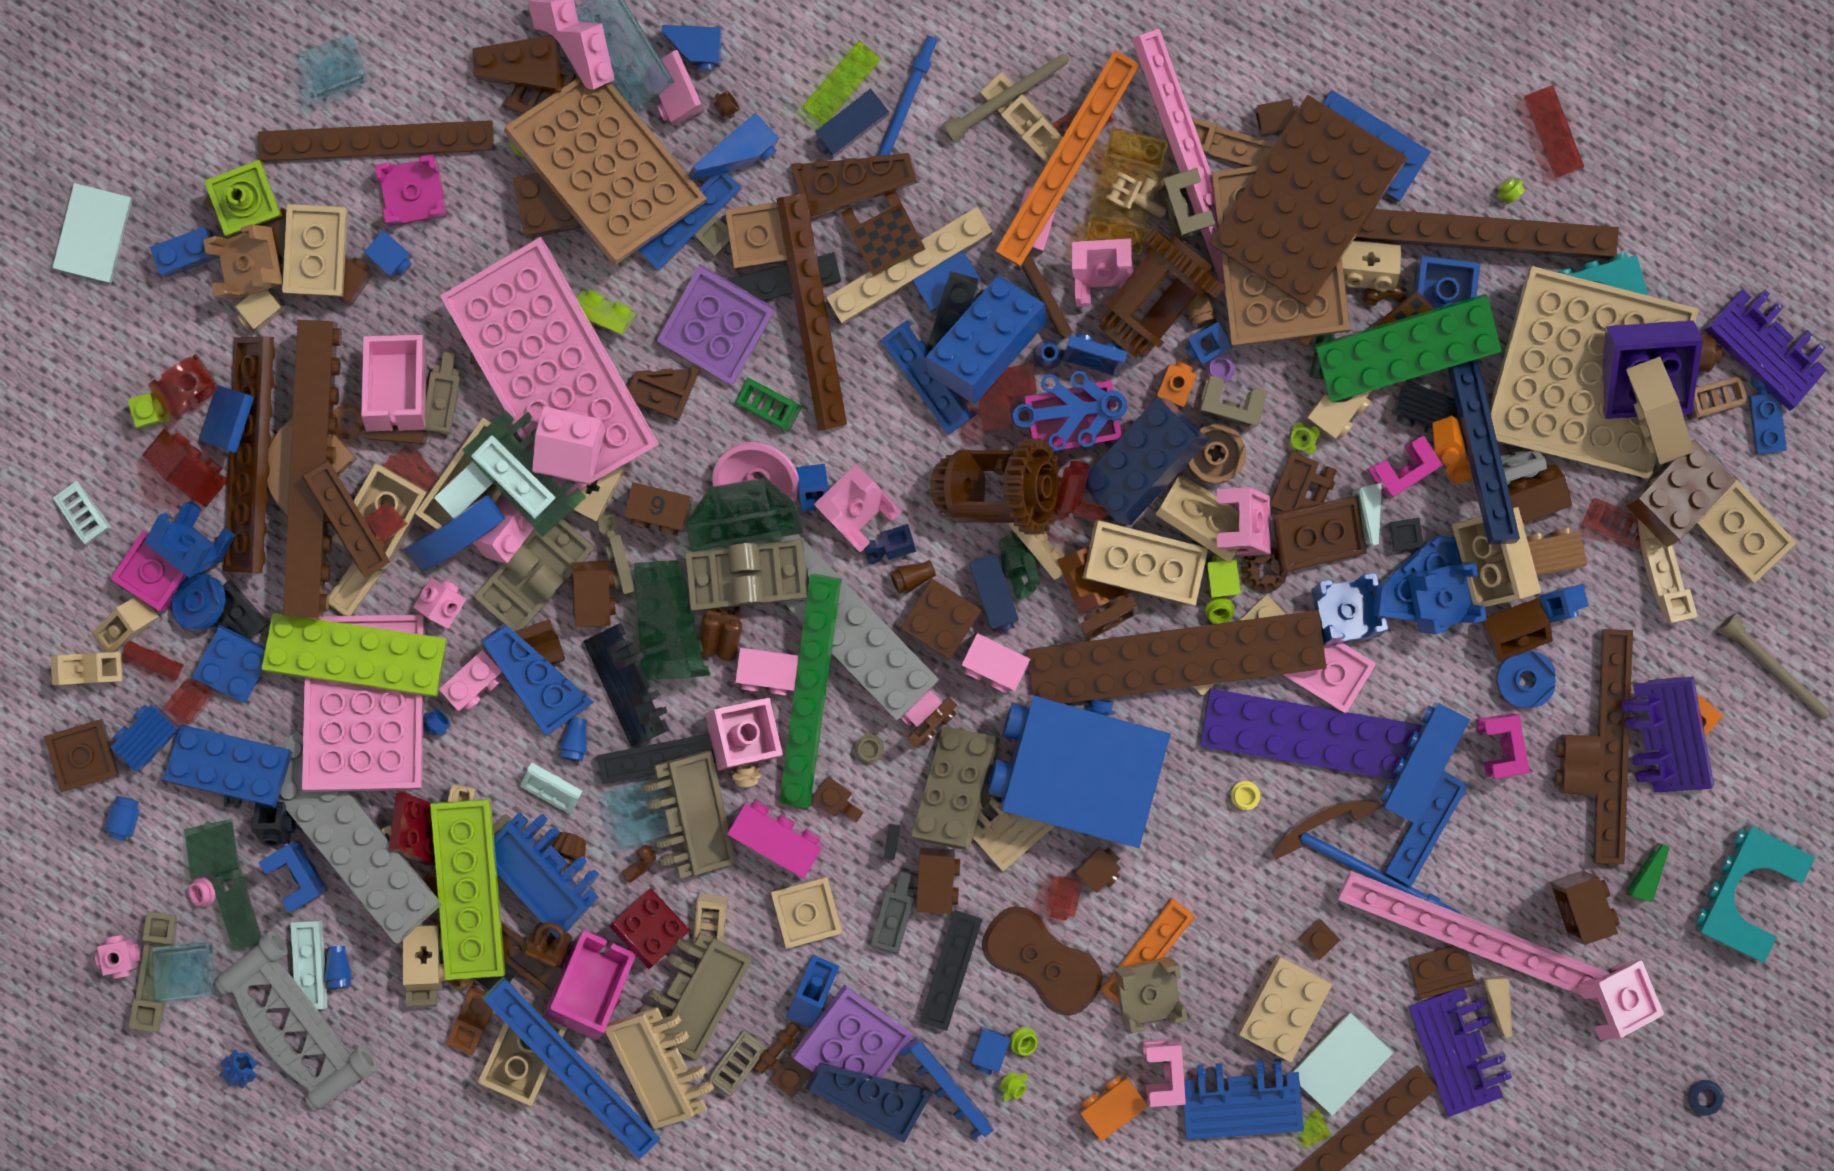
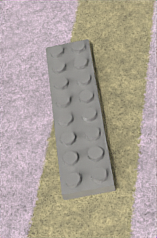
[747,518,940,721]
[278,730,442,944]

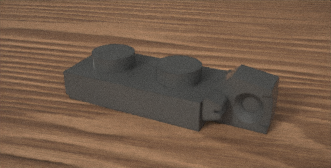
[870,870,915,954]

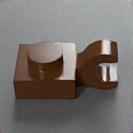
[812,776,864,822]

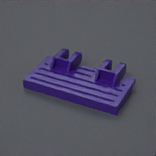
[1705,289,1827,411]
[1621,676,1714,793]
[1408,987,1512,1117]

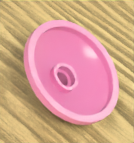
[712,442,799,524]

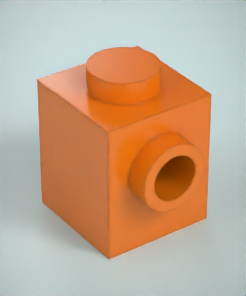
[1155,361,1197,409]

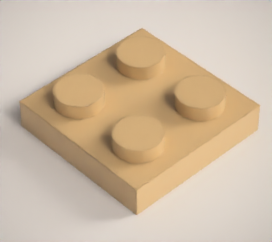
[771,876,843,949]

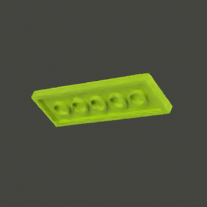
[262,613,448,698]
[430,798,506,980]

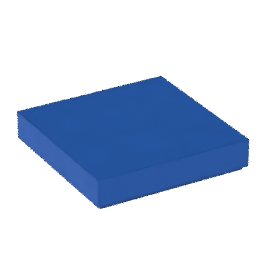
[199,385,254,453]

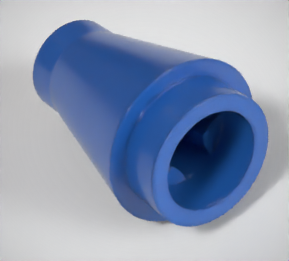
[1034,340,1063,369]
[558,717,587,762]
[324,946,354,989]

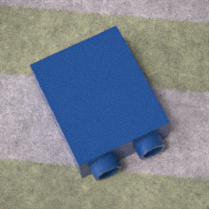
[987,695,1171,848]

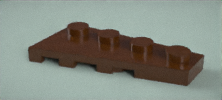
[791,153,919,220]

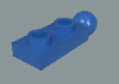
[1748,375,1787,454]

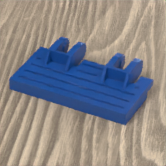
[494,812,599,939]
[1184,1059,1304,1140]

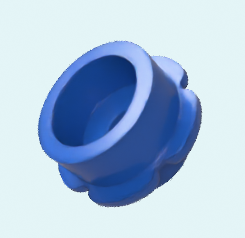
[1086,699,1115,716]
[423,709,451,736]

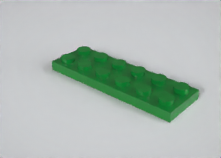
[1315,294,1502,402]

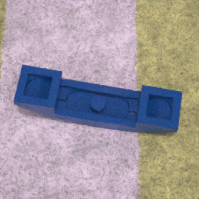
[404,495,505,572]

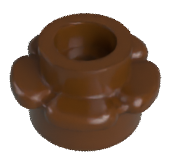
[714,90,740,118]

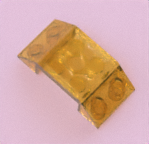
[1084,127,1169,256]

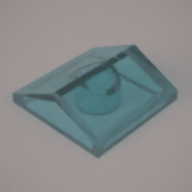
[297,34,368,102]
[604,777,675,849]
[152,942,215,1002]

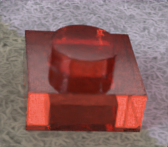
[365,501,408,543]

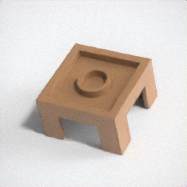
[725,202,788,271]
[203,224,283,300]

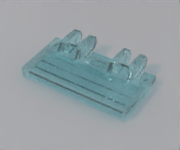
[576,0,675,112]

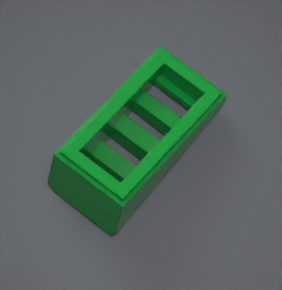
[735,378,803,432]
[1625,843,1669,903]

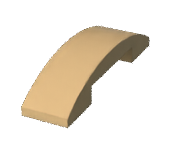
[1638,519,1698,624]

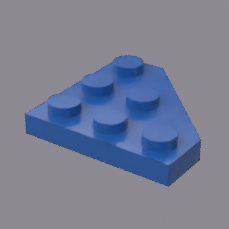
[1373,535,1461,626]

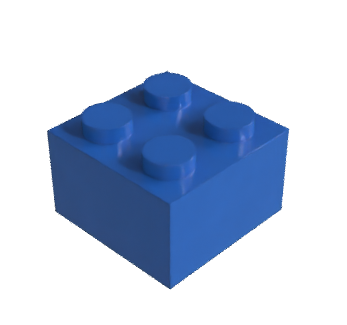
[1413,256,1480,309]

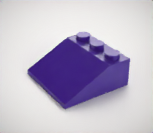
[1603,320,1703,419]

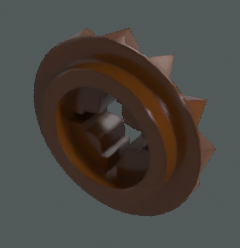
[1241,547,1288,593]

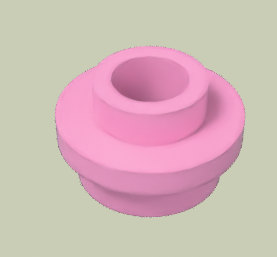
[188,877,216,907]

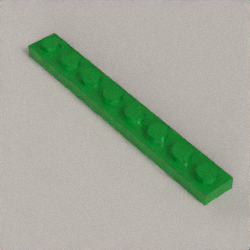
[779,573,842,809]

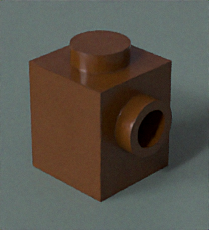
[1075,846,1121,893]

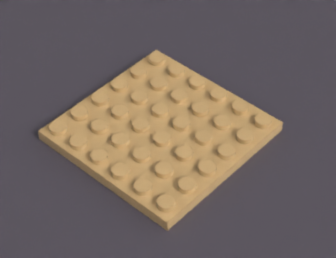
[1489,265,1699,479]

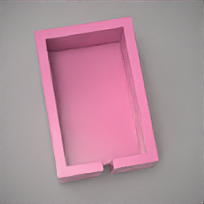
[361,335,427,432]

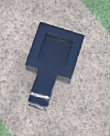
[864,524,917,564]

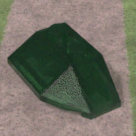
[685,477,803,552]

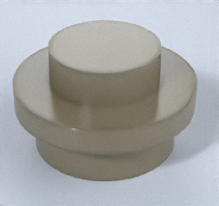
[855,734,884,763]

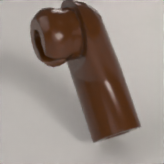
[1363,285,1407,306]
[622,845,657,883]

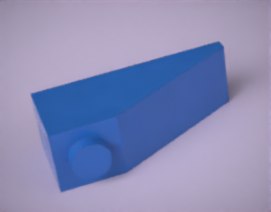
[688,112,779,180]

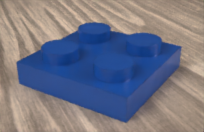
[1062,334,1127,377]
[192,624,266,703]

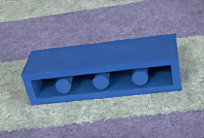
[1380,702,1470,824]

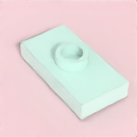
[520,763,583,815]

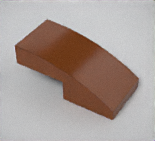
[446,986,494,1056]

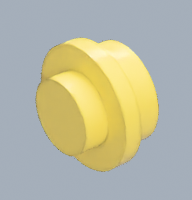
[1231,781,1260,810]

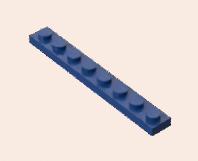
[482,977,660,1160]

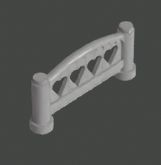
[215,931,378,1110]

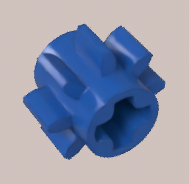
[220,1050,258,1089]

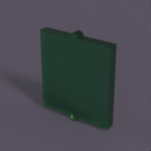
[184,819,239,879]

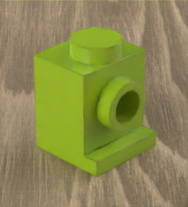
[127,393,171,429]

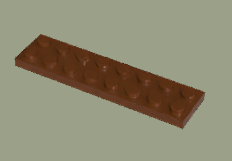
[223,336,275,573]

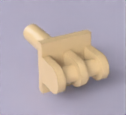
[1105,172,1166,218]

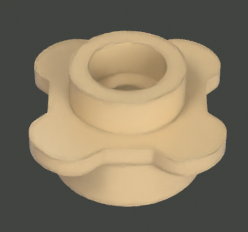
[731,764,761,787]

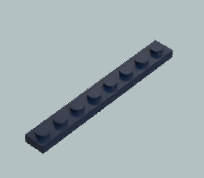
[1447,359,1520,545]

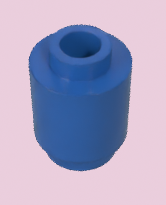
[104,796,140,841]

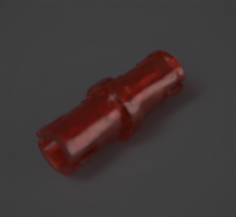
[122,640,184,681]

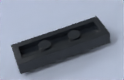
[927,271,978,351]

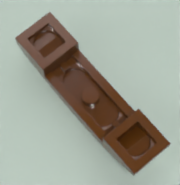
[1271,800,1382,860]

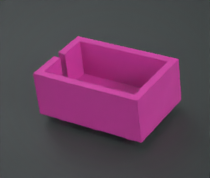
[1023,380,1122,453]
[727,799,823,879]
[542,930,636,1041]

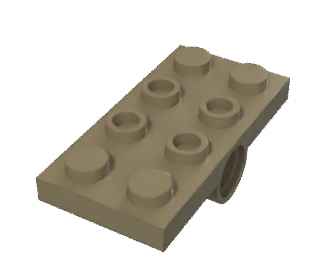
[474,509,596,631]
[685,539,808,611]
[911,726,1000,851]

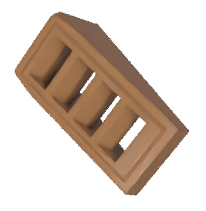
[1687,375,1749,420]

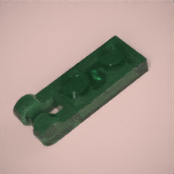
[210,863,262,951]

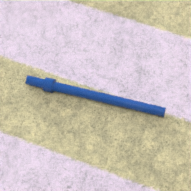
[867,35,938,202]
[1299,832,1460,914]

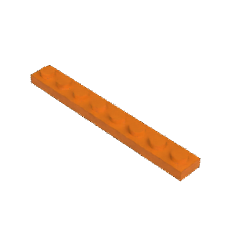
[995,50,1140,268]

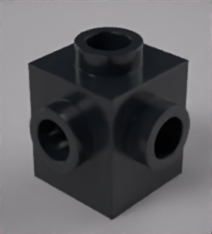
[251,802,296,847]

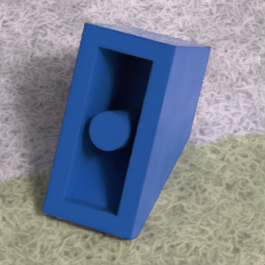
[662,25,722,71]
[786,955,839,1028]

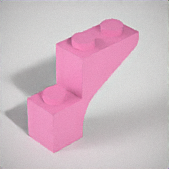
[528,0,615,89]

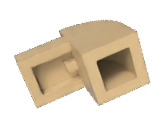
[51,652,122,685]

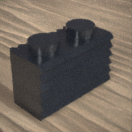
[1392,380,1457,436]

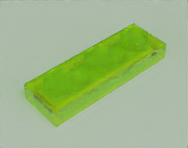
[802,40,882,125]

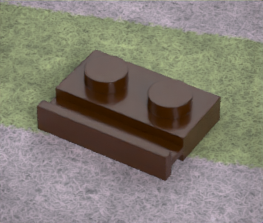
[1408,945,1477,999]

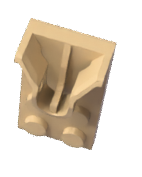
[1082,520,1208,606]

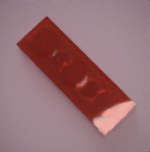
[1524,85,1584,179]

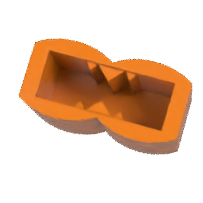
[1432,416,1473,484]

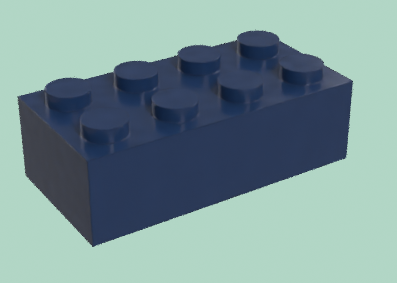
[1080,397,1209,525]

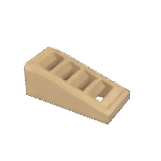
[692,894,728,956]
[1481,976,1512,1038]

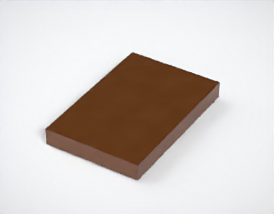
[1272,496,1367,572]

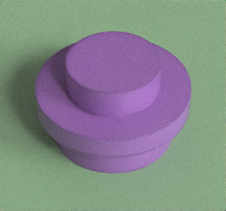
[1206,354,1235,383]

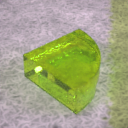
[1302,1108,1332,1148]

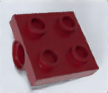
[389,792,435,865]
[609,888,690,969]

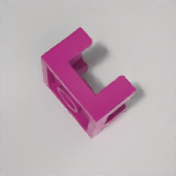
[375,155,447,226]
[1367,435,1442,499]
[110,530,186,612]
[1476,713,1530,779]

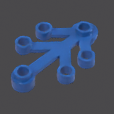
[1012,371,1127,451]

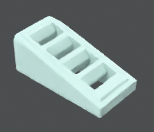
[53,481,112,545]
[1352,483,1382,546]

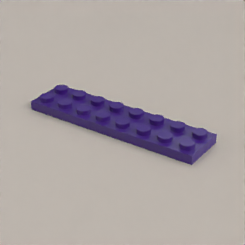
[1200,688,1422,779]

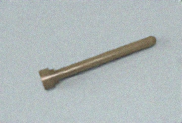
[943,54,1069,143]
[1718,613,1830,719]

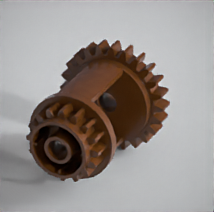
[1098,226,1225,358]
[930,438,1062,535]

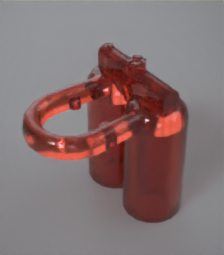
[1056,461,1107,520]

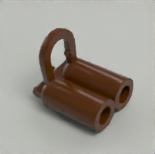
[696,606,742,661]
[524,922,572,968]

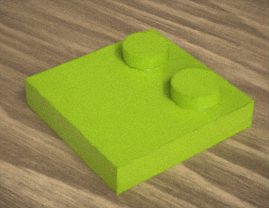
[576,289,637,335]

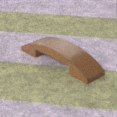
[1191,117,1276,167]

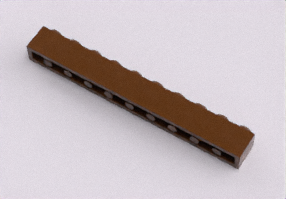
[1354,209,1619,260]
[283,319,342,618]

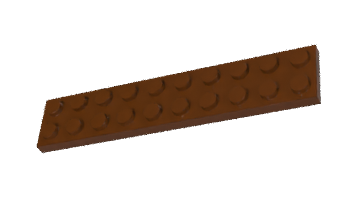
[1027,610,1327,704]

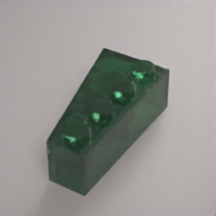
[634,560,711,680]

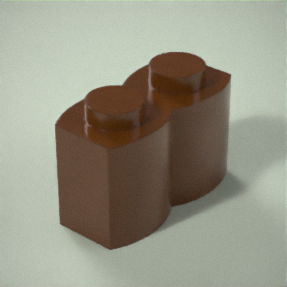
[1554,734,1601,795]

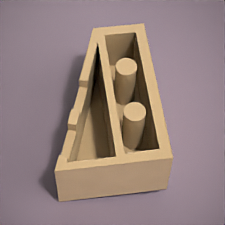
[1626,357,1694,464]

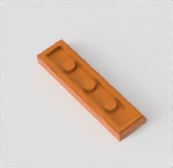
[1100,898,1195,1005]

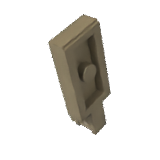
[425,351,461,434]
[598,514,635,595]

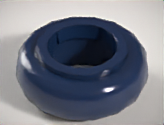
[1687,1080,1724,1116]

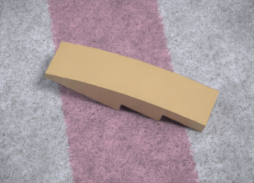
[980,71,1063,163]

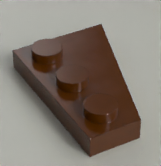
[473,35,561,93]

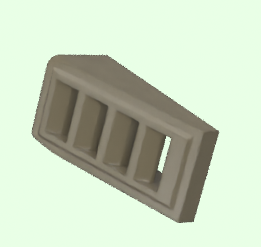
[708,1030,767,1096]

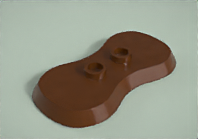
[982,906,1103,1016]

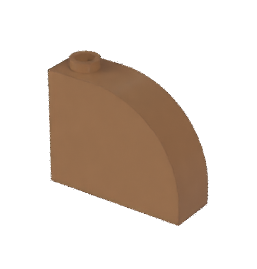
[267,411,358,516]

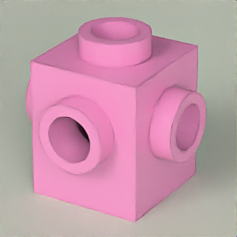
[413,577,467,629]
[95,935,140,979]

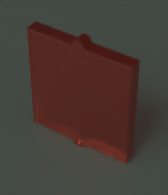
[383,443,440,492]

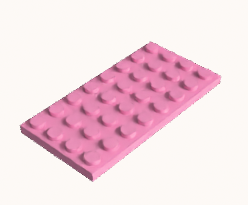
[440,237,659,502]

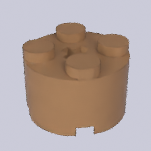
[1187,424,1246,484]

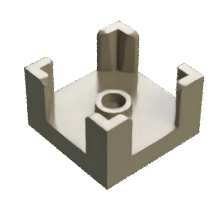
[1157,168,1215,239]
[1197,376,1268,428]
[1114,956,1188,1034]

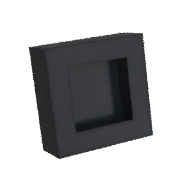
[1389,518,1424,551]

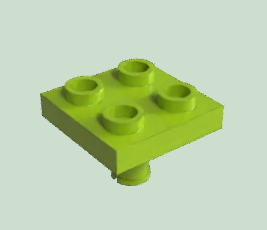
[204,160,282,237]

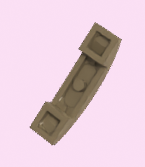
[129,911,177,1032]

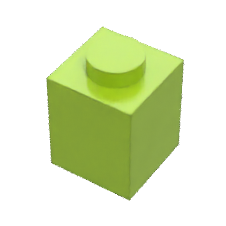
[1205,556,1241,598]

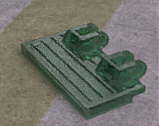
[462,410,586,538]

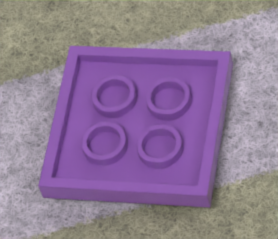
[657,264,776,385]
[791,985,914,1077]

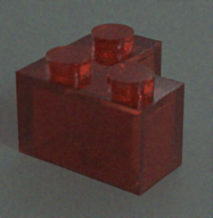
[978,363,1037,433]
[142,428,228,507]

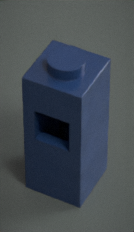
[815,88,889,158]
[969,553,1019,633]

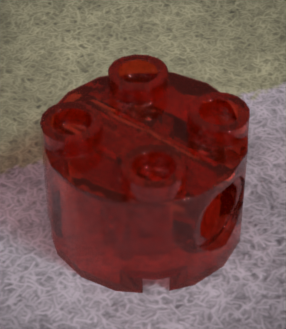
[148,354,217,419]

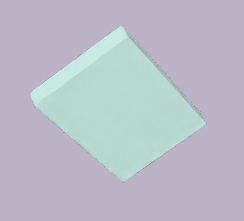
[52,183,133,283]
[1292,1011,1393,1116]

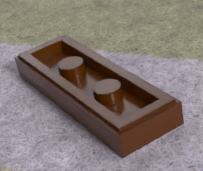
[1021,255,1073,339]

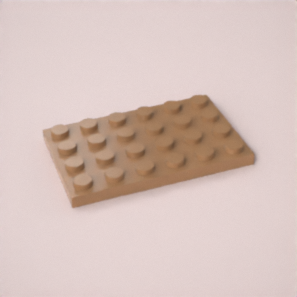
[504,77,707,266]
[1212,165,1351,347]

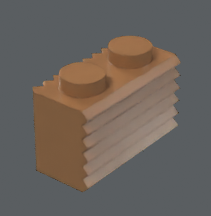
[1526,527,1587,576]

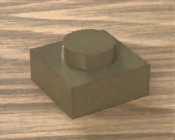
[694,215,730,257]
[406,990,437,1008]

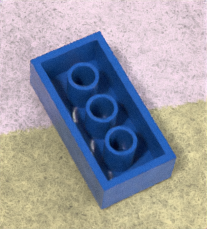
[926,275,1047,404]

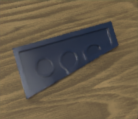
[805,1062,933,1143]

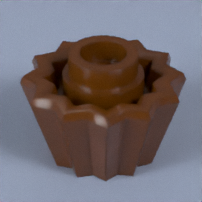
[547,831,586,867]

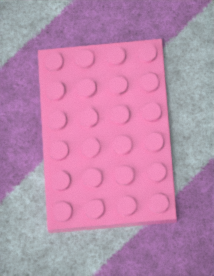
[302,615,425,792]

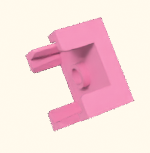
[1072,239,1134,307]
[814,464,902,552]
[1217,487,1271,556]
[1578,960,1664,1040]
[1143,1038,1186,1107]

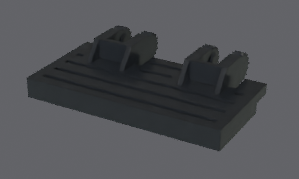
[583,623,670,747]

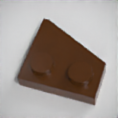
[628,367,700,421]
[907,696,957,748]

